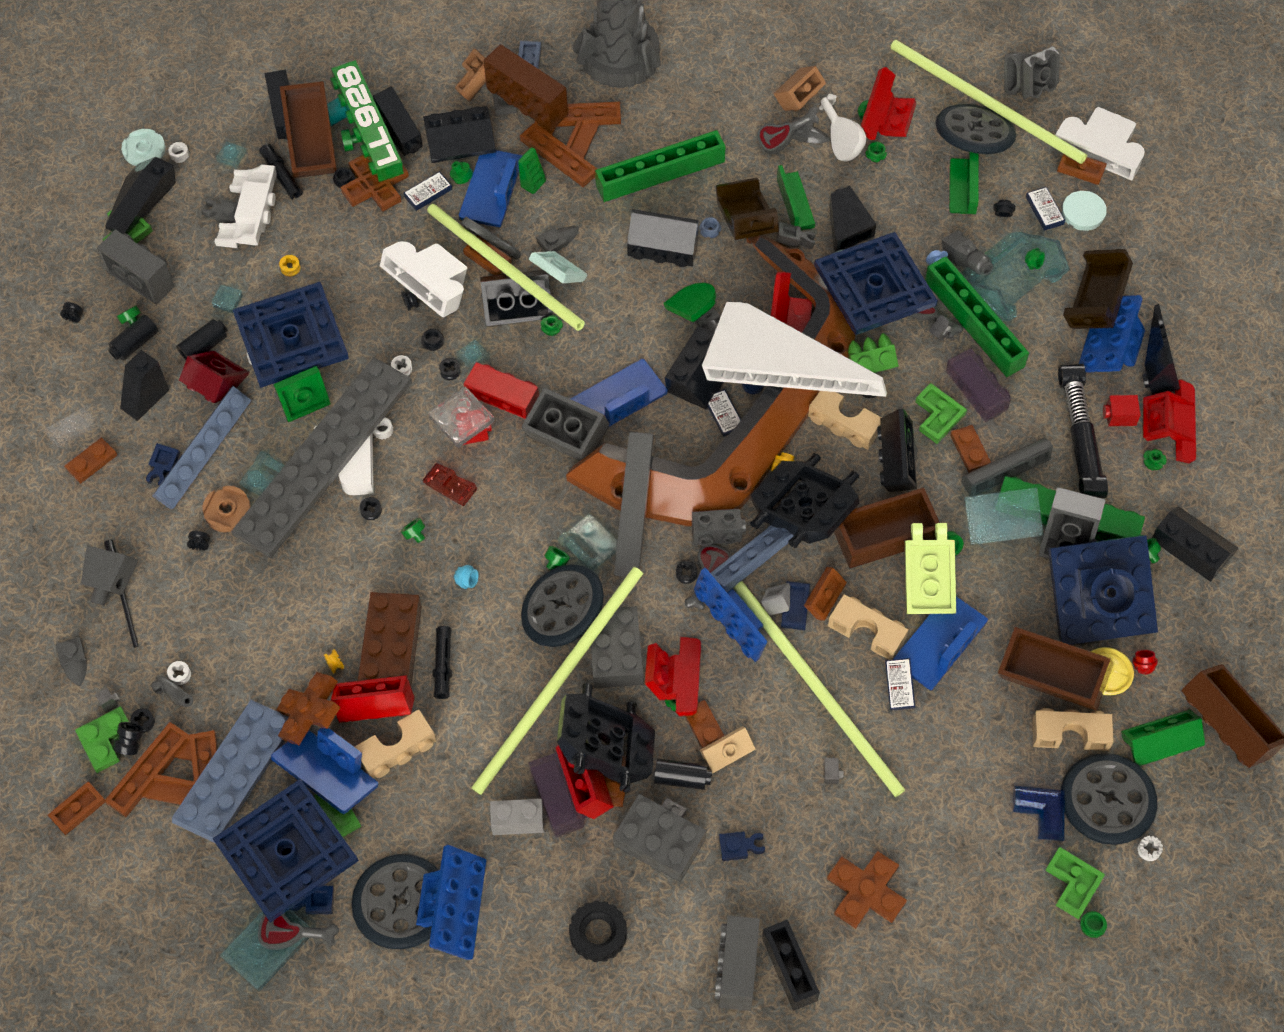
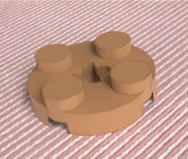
[202,486,251,532]

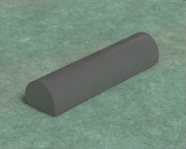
[962,438,1053,497]

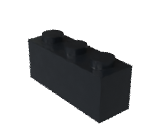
[762,920,820,1011]

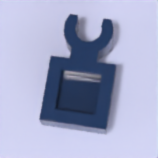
[146,443,181,485]
[719,831,765,861]
[289,886,334,914]

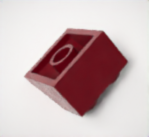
[179,351,250,403]

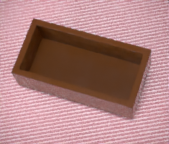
[483,44,568,131]
[280,81,337,178]
[834,487,940,569]
[358,592,422,686]
[998,627,1114,711]
[1181,664,1284,768]

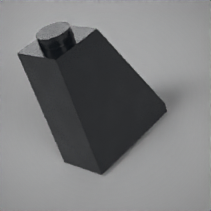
[264,69,289,140]
[373,86,423,156]
[829,186,876,252]
[120,350,169,421]

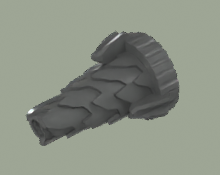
[573,0,661,88]

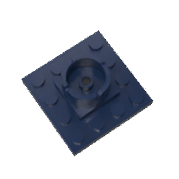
[814,232,938,335]
[233,282,349,388]
[1048,535,1158,645]
[212,779,359,923]

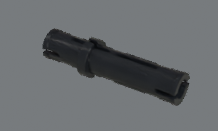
[259,144,303,200]
[432,626,452,699]

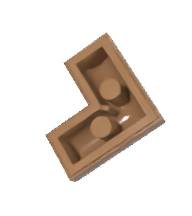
[455,49,486,101]

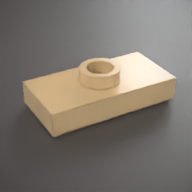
[700,726,756,774]

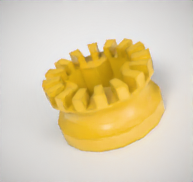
[279,255,300,277]
[323,649,344,674]

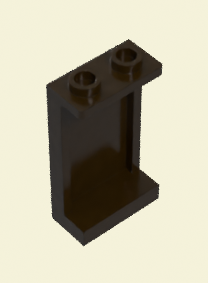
[716,178,779,240]
[1063,249,1133,329]

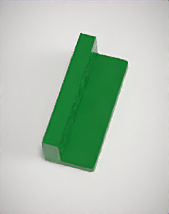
[949,152,979,214]
[777,165,815,231]
[1121,709,1205,766]

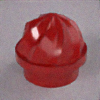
[1132,650,1158,675]

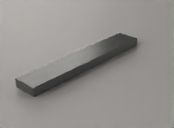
[614,432,654,577]

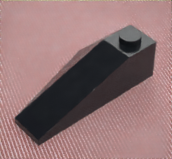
[105,157,176,234]
[1142,304,1180,395]

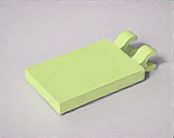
[904,523,956,614]

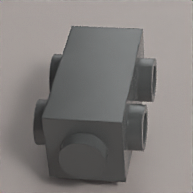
[691,509,746,546]

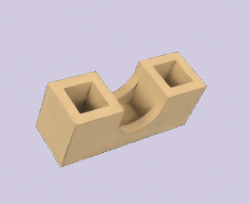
[808,391,882,450]
[828,595,909,660]
[1032,708,1113,751]
[355,709,436,778]

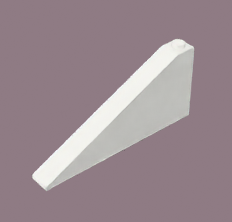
[702,302,887,397]

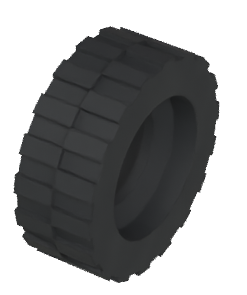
[569,900,627,962]

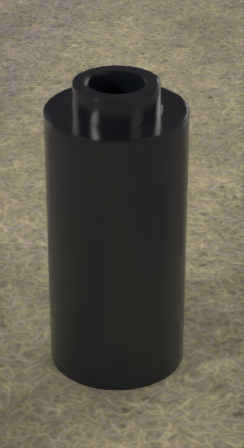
[108,314,159,361]
[176,319,228,360]
[654,758,712,790]

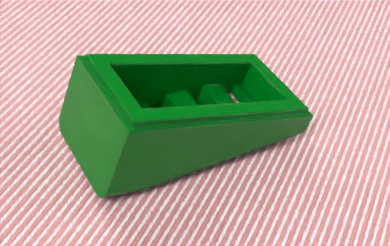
[518,147,546,194]

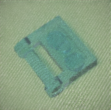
[239,451,285,496]
[558,514,617,571]

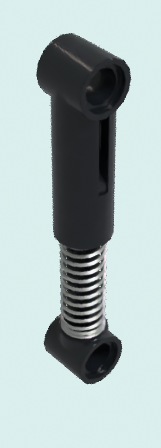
[1058,364,1108,498]

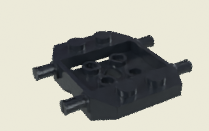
[750,453,860,548]
[557,683,655,792]

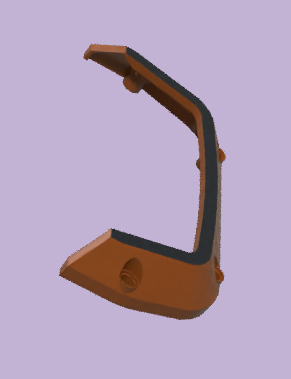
[566,235,856,526]

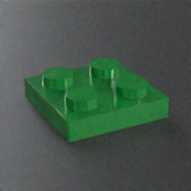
[273,366,331,423]

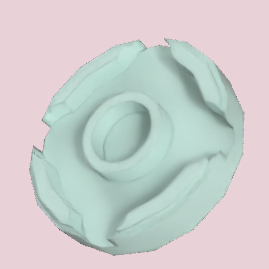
[121,129,166,166]
[1062,191,1106,231]

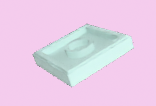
[529,251,587,283]

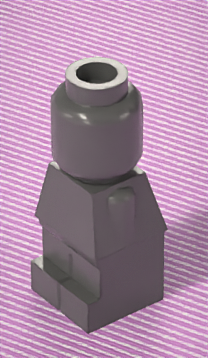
[942,230,993,275]

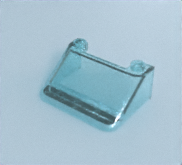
[961,232,1070,321]

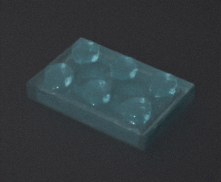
[964,488,1044,545]
[220,909,310,992]

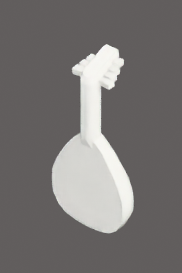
[819,94,867,162]

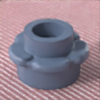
[699,217,721,238]

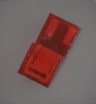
[423,463,477,506]

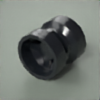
[113,722,143,755]

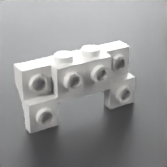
[215,165,277,248]

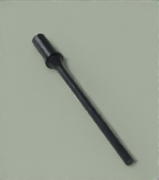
[104,540,139,648]

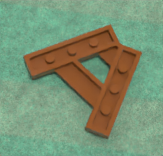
[520,102,621,188]
[104,722,218,817]

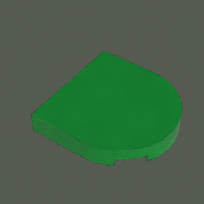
[663,283,717,322]

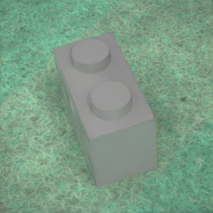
[490,799,544,835]

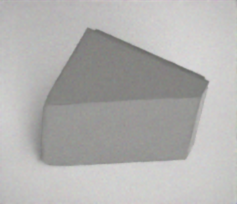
[761,583,790,615]

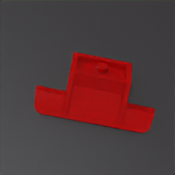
[861,67,916,140]
[771,272,812,333]
[1143,380,1196,463]
[645,637,701,716]

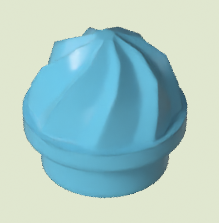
[454,565,479,589]

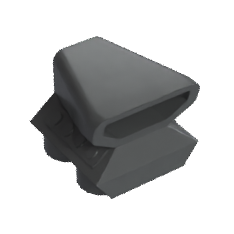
[1004,47,1060,100]

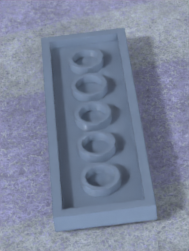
[172,700,289,843]

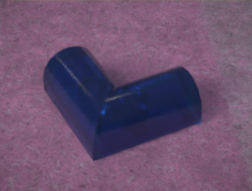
[1013,785,1065,841]

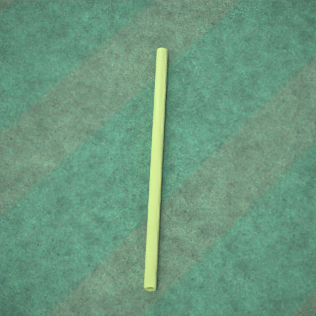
[891,40,1087,164]
[427,204,585,331]
[471,567,643,795]
[733,581,905,797]

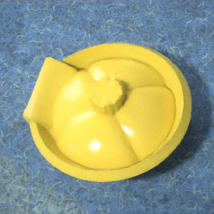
[1090,647,1134,695]

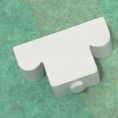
[1055,107,1144,180]
[380,241,467,317]
[314,426,374,495]

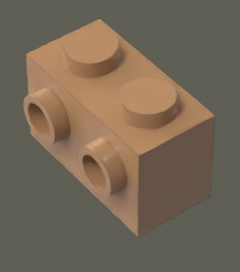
[774,66,826,111]

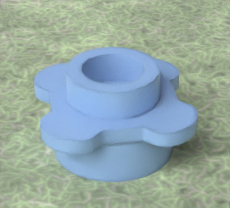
[926,250,948,265]

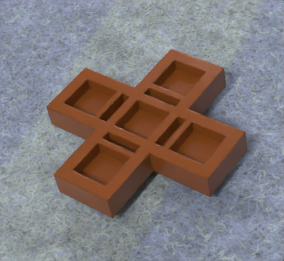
[340,155,409,211]
[276,672,340,746]
[827,851,907,929]

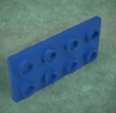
[459,150,522,227]
[1079,295,1145,372]
[570,359,668,426]
[694,568,767,662]
[893,597,988,690]
[271,727,378,814]
[416,845,486,960]

